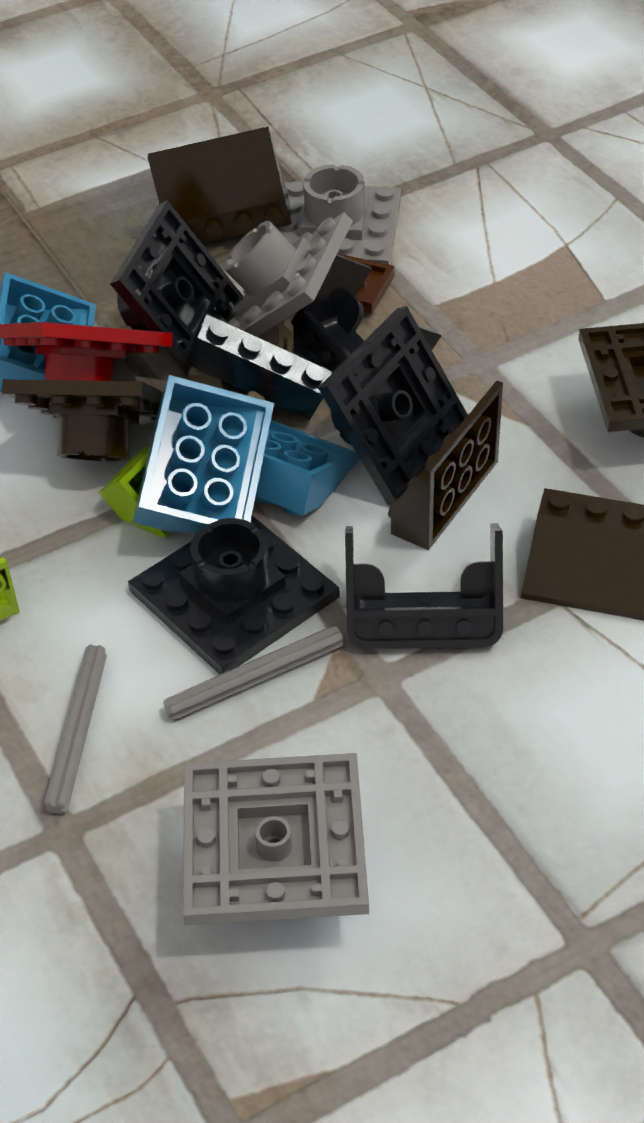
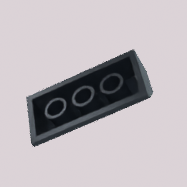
[185,313,332,420]

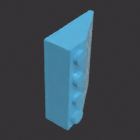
[0,272,96,392]
[133,375,274,533]
[255,420,360,516]

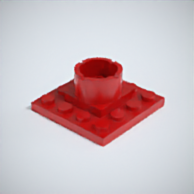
[0,322,173,381]

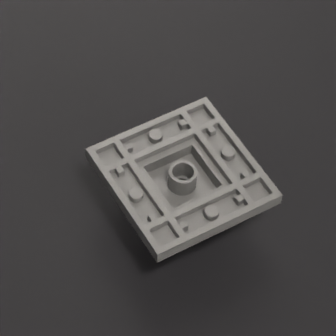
[276,164,401,265]
[223,212,353,336]
[183,753,369,925]

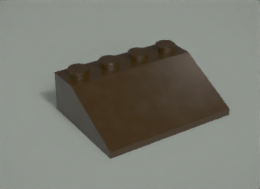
[148,126,292,244]
[388,380,503,550]
[521,488,644,620]

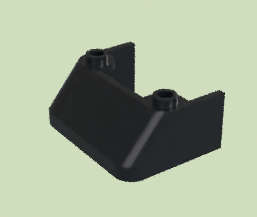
[291,254,442,373]
[345,523,503,649]

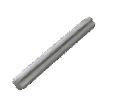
[163,626,344,720]
[44,644,107,815]

